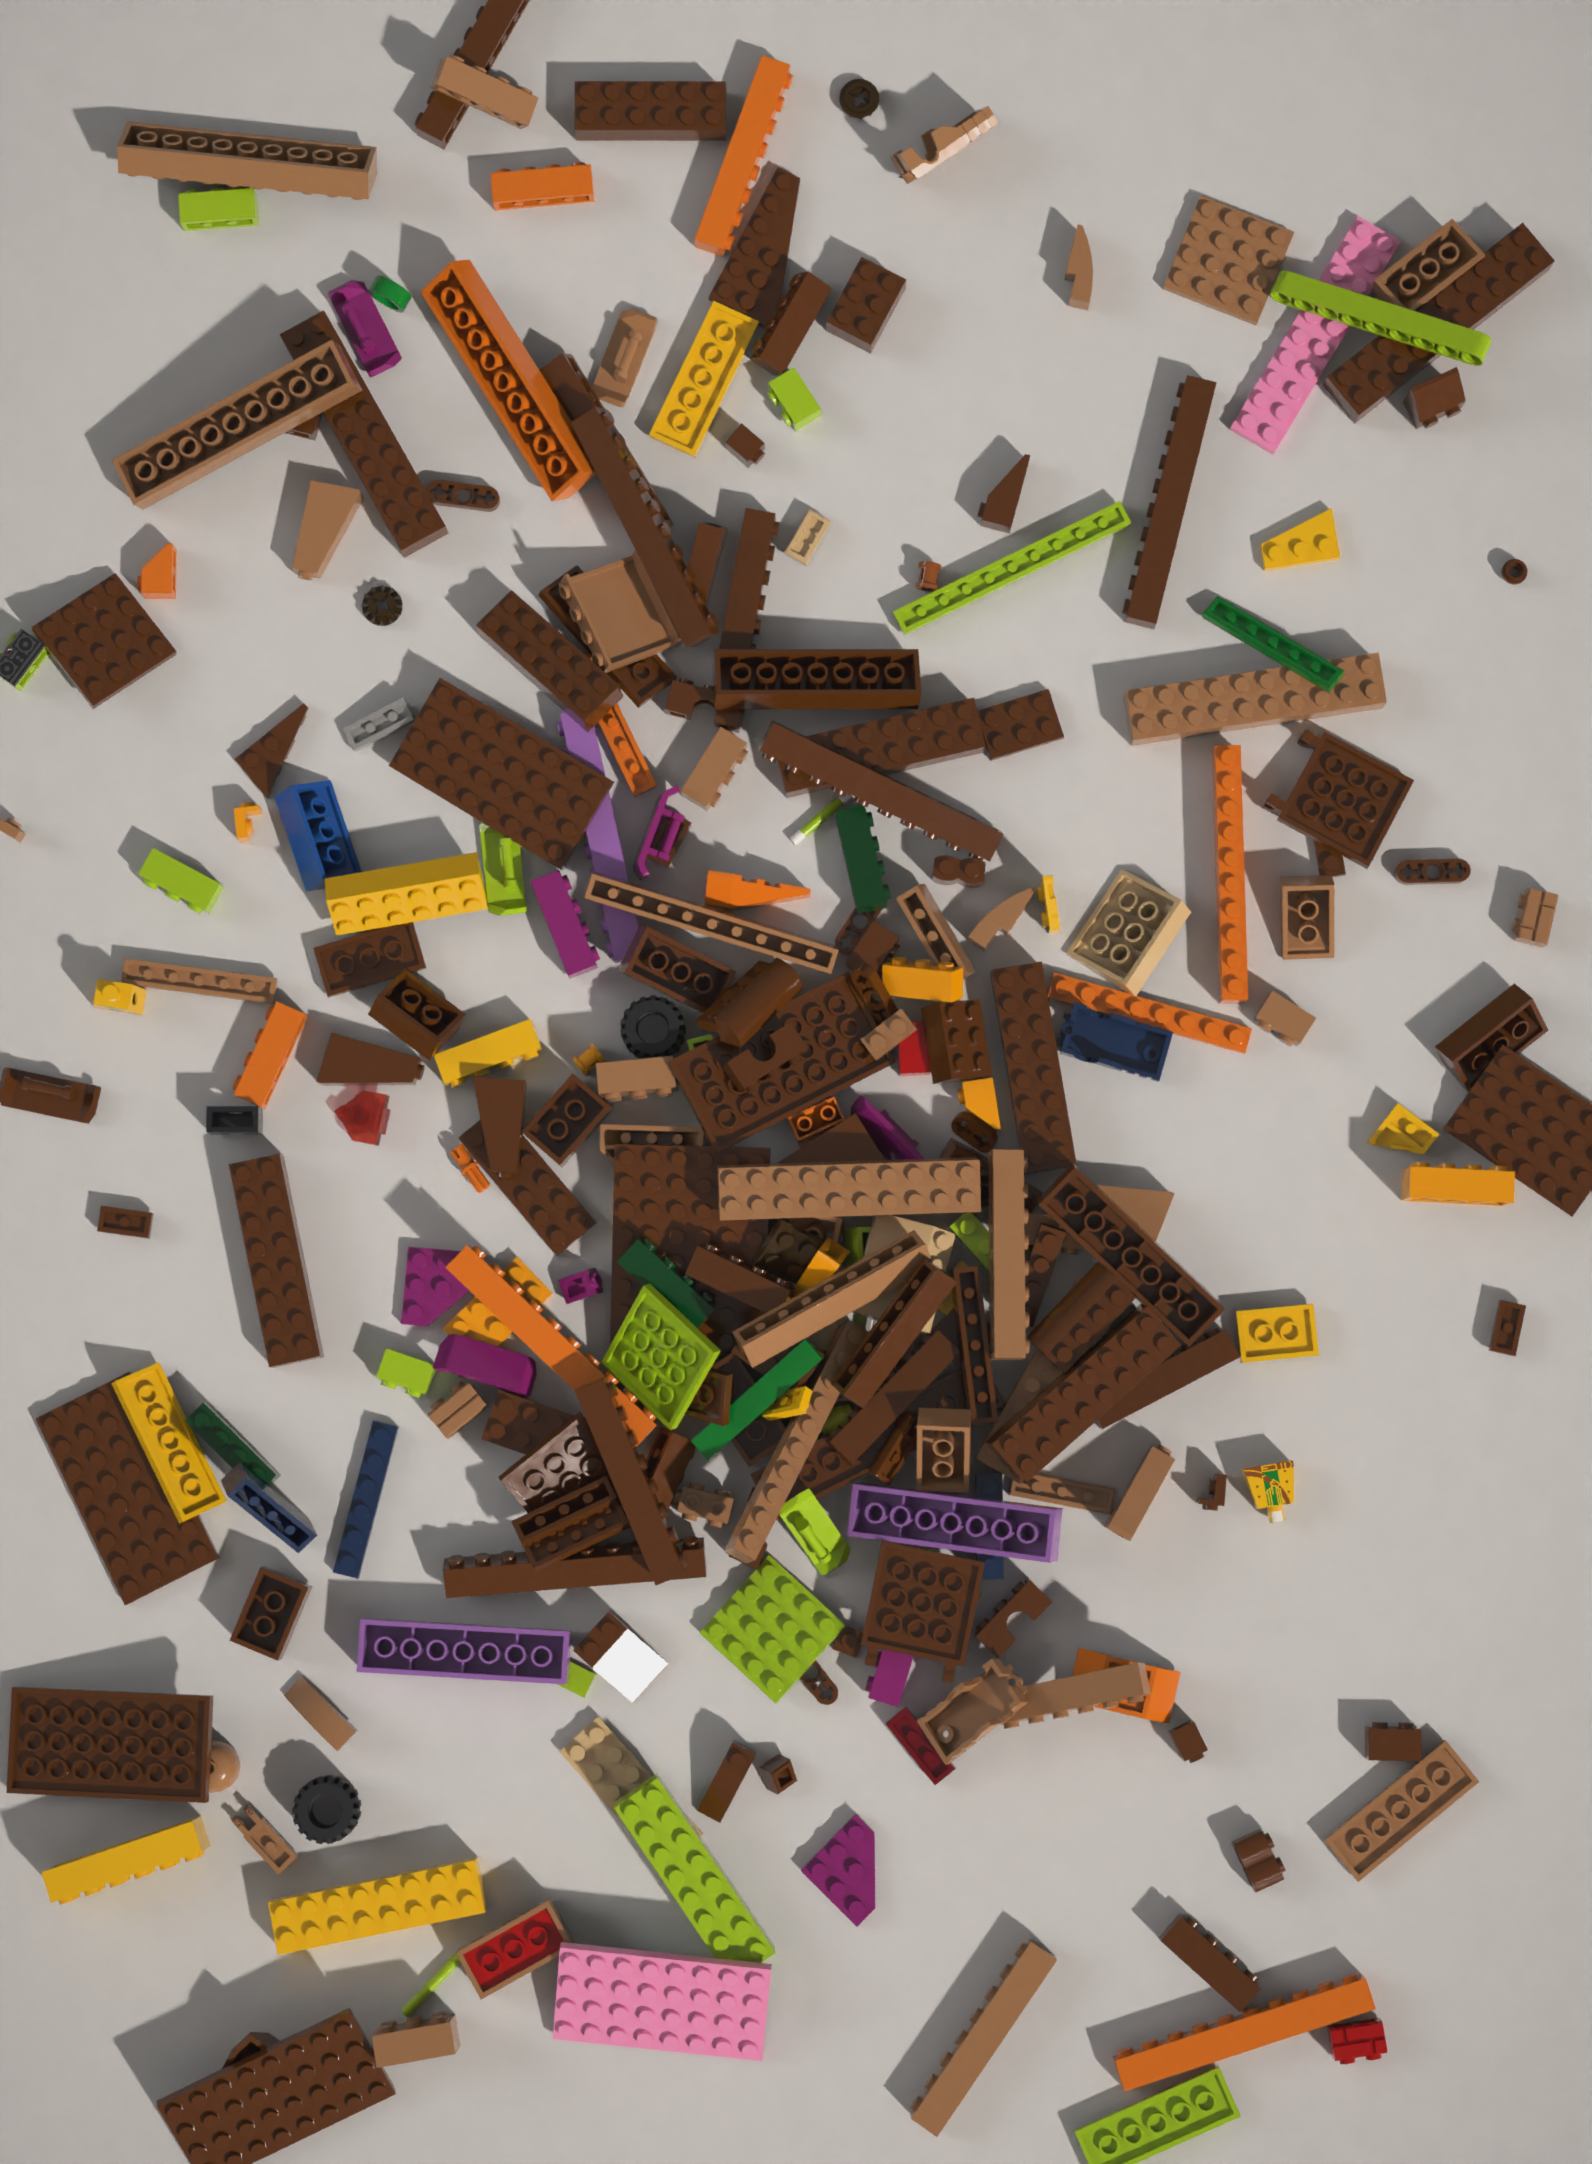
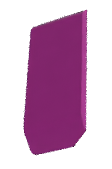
[328,280,402,377]
[633,785,685,881]
[851,1095,925,1160]
[433,1334,537,1398]

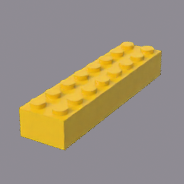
[268,1857,488,1955]

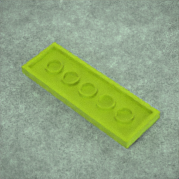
[1074,2065,1241,2164]

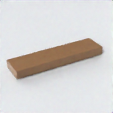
[1008,1474,1115,1515]

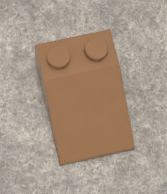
[1280,875,1334,960]

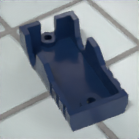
[1056,1002,1173,1082]

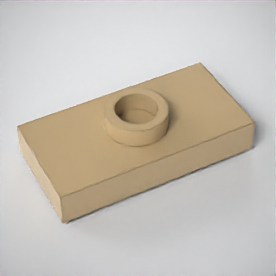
[784,509,831,566]

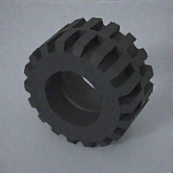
[620,995,686,1059]
[292,1775,361,1844]

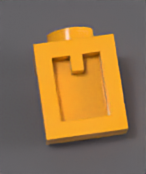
[234,802,262,842]

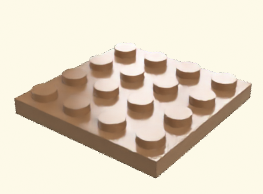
[1163,195,1294,326]

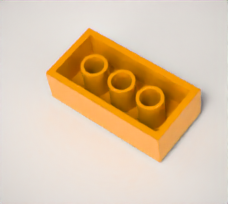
[1402,1162,1515,1206]

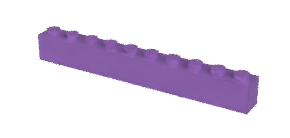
[557,712,639,964]

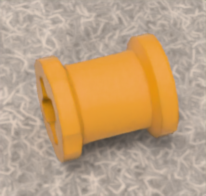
[572,1043,606,1077]

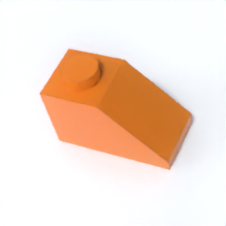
[137,543,177,599]

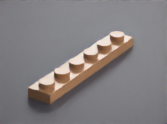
[121,958,278,1004]

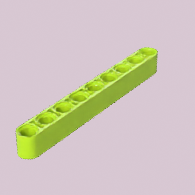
[1270,270,1492,366]

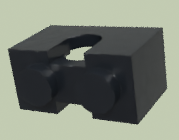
[206,1106,263,1135]

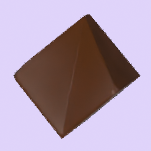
[759,1755,797,1794]

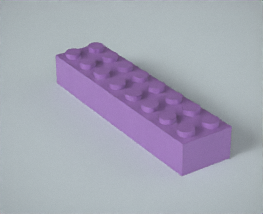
[847,1483,1063,1563]
[357,1618,572,1684]

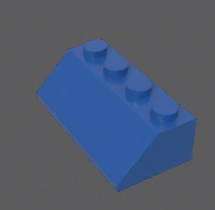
[274,780,362,892]

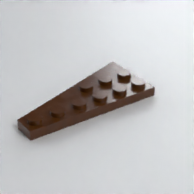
[708,167,800,328]

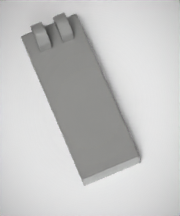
[343,697,415,752]

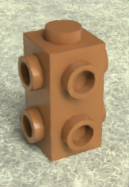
[674,1482,734,1528]

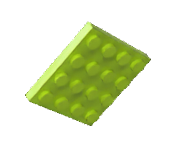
[601,1283,721,1430]
[699,1555,847,1704]

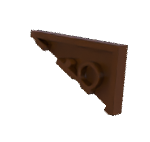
[235,703,308,798]

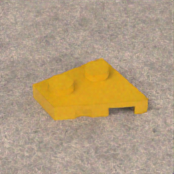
[1036,875,1060,934]
[1367,1103,1439,1155]

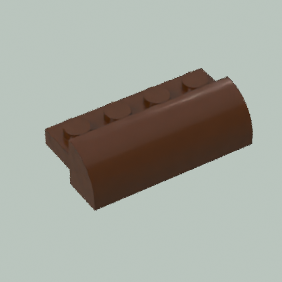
[697,958,803,1047]
[1026,1262,1136,1374]
[511,1476,630,1572]

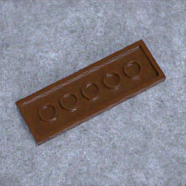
[538,565,677,708]
[458,1119,597,1256]

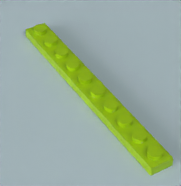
[893,501,1131,636]

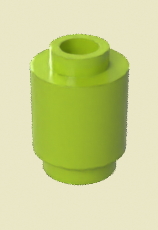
[821,1403,852,1436]

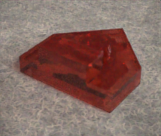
[334,1090,391,1146]

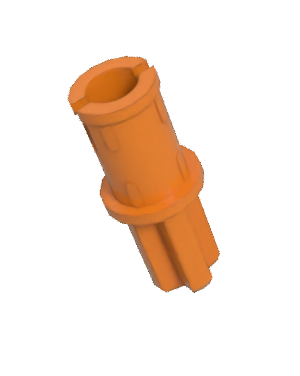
[449,1144,490,1193]

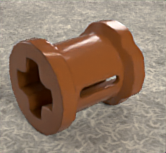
[916,561,941,592]

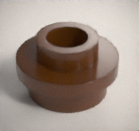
[1501,559,1528,585]

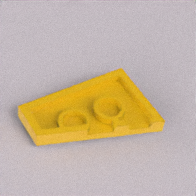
[1260,508,1340,571]

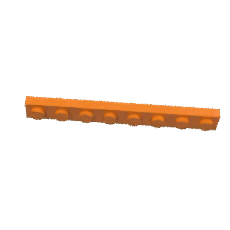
[1048,972,1252,1054]

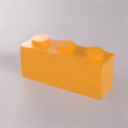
[882,957,963,1003]

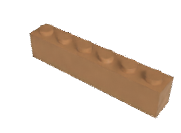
[1000,1662,1151,1729]

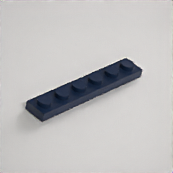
[333,1421,399,1579]

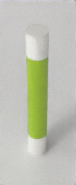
[790,793,854,846]

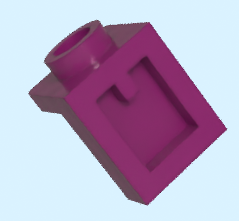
[558,1268,603,1304]

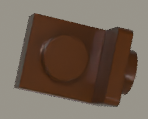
[1196,1474,1227,1511]

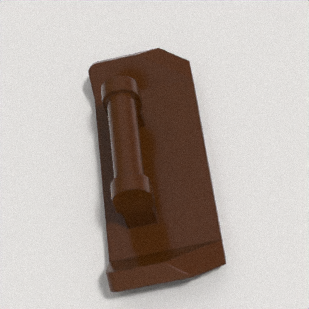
[0,1067,101,1124]

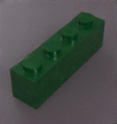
[835,805,891,914]
[617,1236,716,1328]
[185,1402,281,1487]

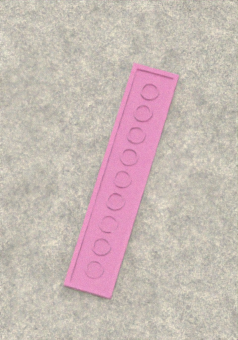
[1230,216,1401,455]

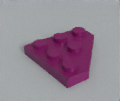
[401,1247,486,1326]
[801,1813,875,1927]

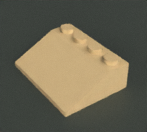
[1066,869,1191,997]
[853,1215,956,1334]

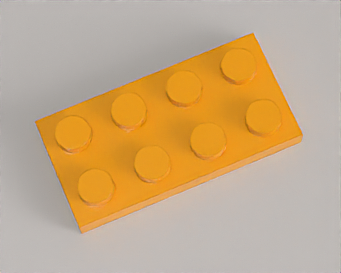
[442,1257,553,1347]

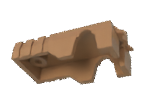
[890,106,999,184]
[917,1659,1029,1764]

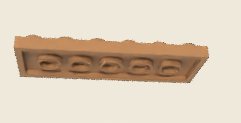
[1323,1740,1479,1882]

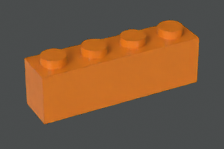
[490,162,595,211]
[233,1001,308,1109]

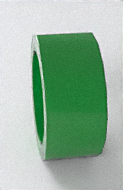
[368,275,412,313]

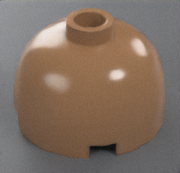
[209,1739,241,1793]

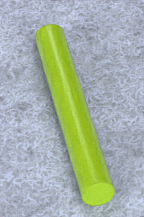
[401,1953,461,2018]

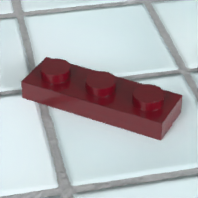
[885,1706,956,1785]

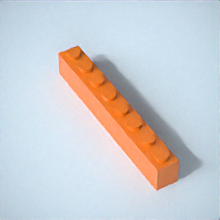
[694,55,793,257]

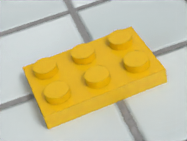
[1235,1304,1319,1363]

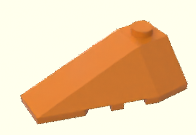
[705,870,811,912]

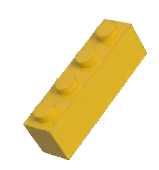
[434,1019,543,1088]

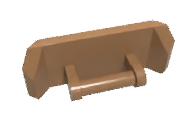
[592,309,658,407]

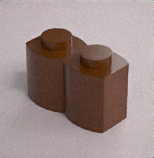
[932,855,986,888]
[1231,1829,1286,1892]

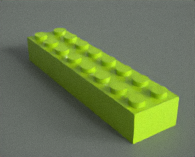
[614,1773,776,1963]

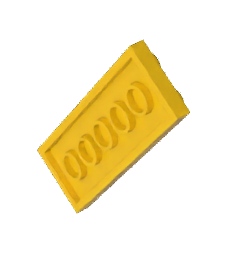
[649,301,759,458]
[112,1362,227,1524]

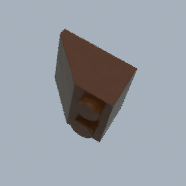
[1403,367,1466,429]

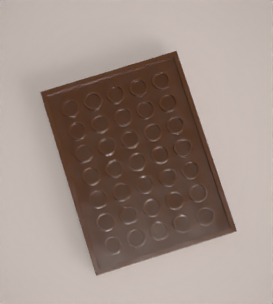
[610,1143,771,1354]

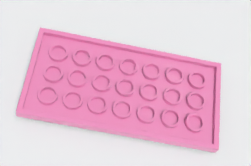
[553,1942,772,2061]

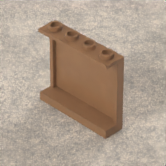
[558,550,683,673]

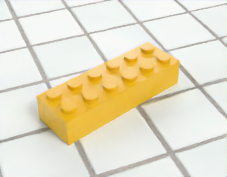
[324,852,488,935]
[41,1816,211,1905]

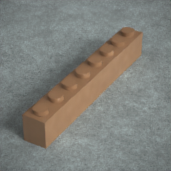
[988,1149,1030,1360]
[732,1230,933,1368]
[909,1939,1057,2137]

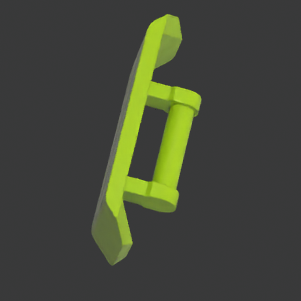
[479,823,527,916]
[779,1488,851,1576]

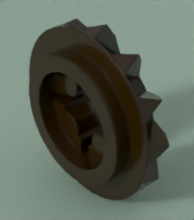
[839,79,879,120]
[362,585,403,626]

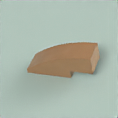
[1064,225,1093,311]
[967,887,1036,951]
[284,1676,358,1751]

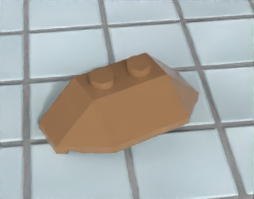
[599,1124,704,1165]

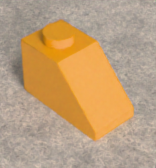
[957,1077,1001,1131]

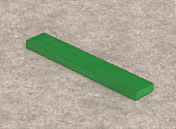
[1202,596,1344,693]
[691,1338,824,1460]

